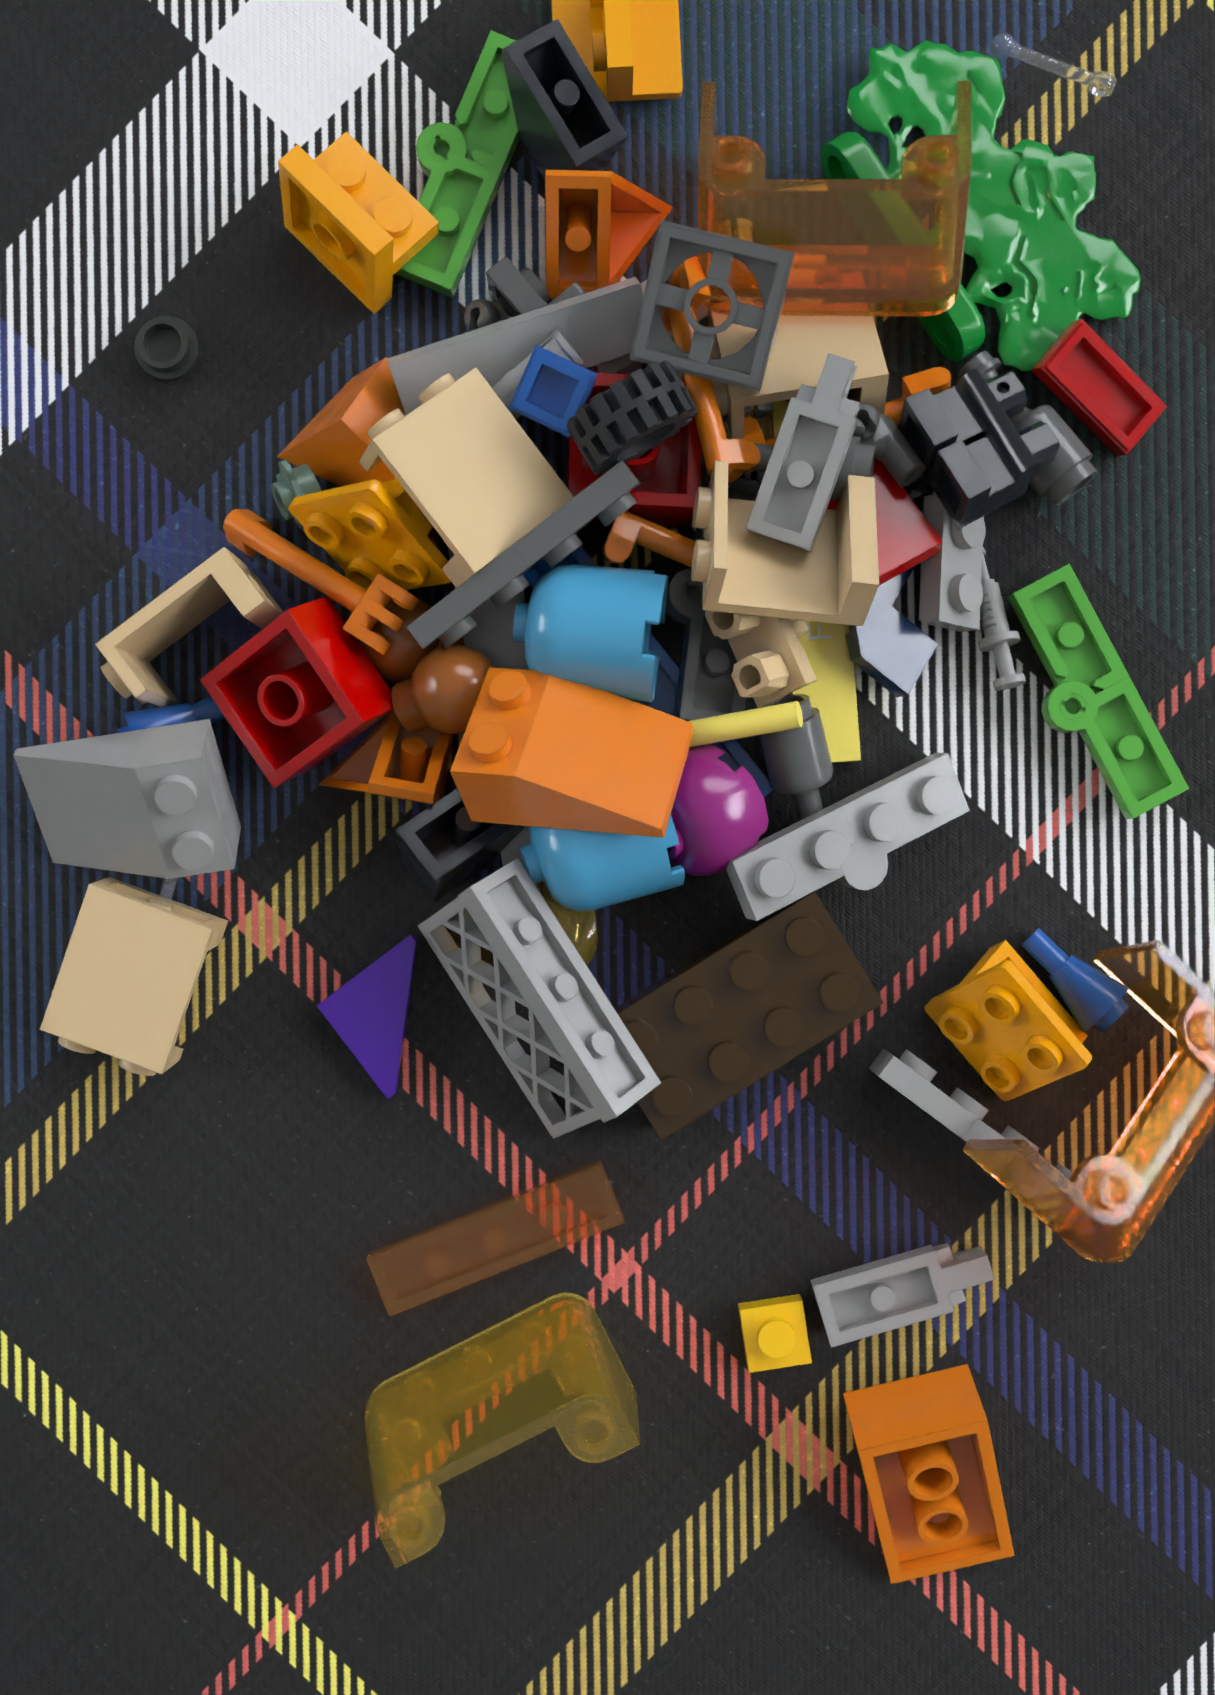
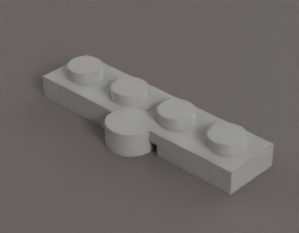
[726,753,970,921]
[868,1049,1102,1231]

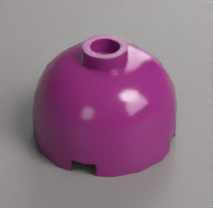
[667,744,769,876]

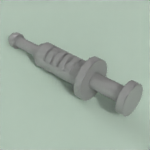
[978,547,1026,691]

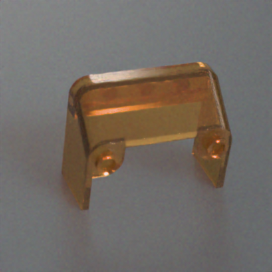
[697,81,972,317]
[962,940,1215,1263]

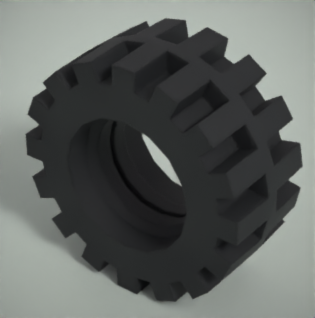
[566,361,698,475]

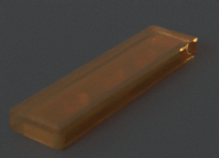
[366,1160,625,1317]

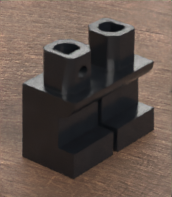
[898,368,1060,530]

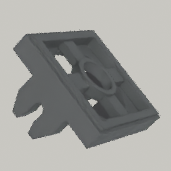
[629,220,795,392]

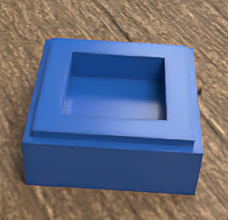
[509,345,599,437]

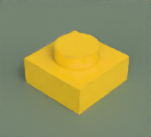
[738,1294,812,1373]

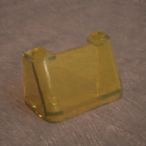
[364,1292,640,1569]

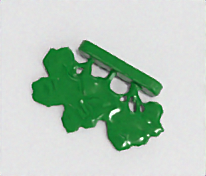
[820,40,1141,371]

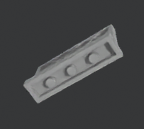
[418,858,661,1139]

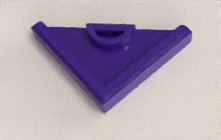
[317,934,418,1099]

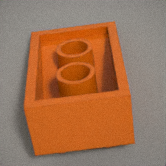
[450,668,694,838]
[843,1364,1015,1584]

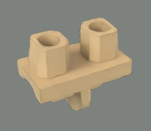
[705,610,817,708]

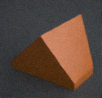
[545,170,673,299]
[277,358,406,487]
[318,710,454,805]

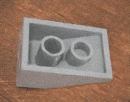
[14,719,241,879]

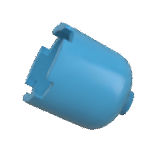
[513,564,668,703]
[520,815,685,912]

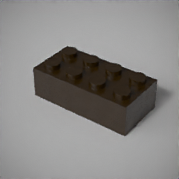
[614,891,884,1140]

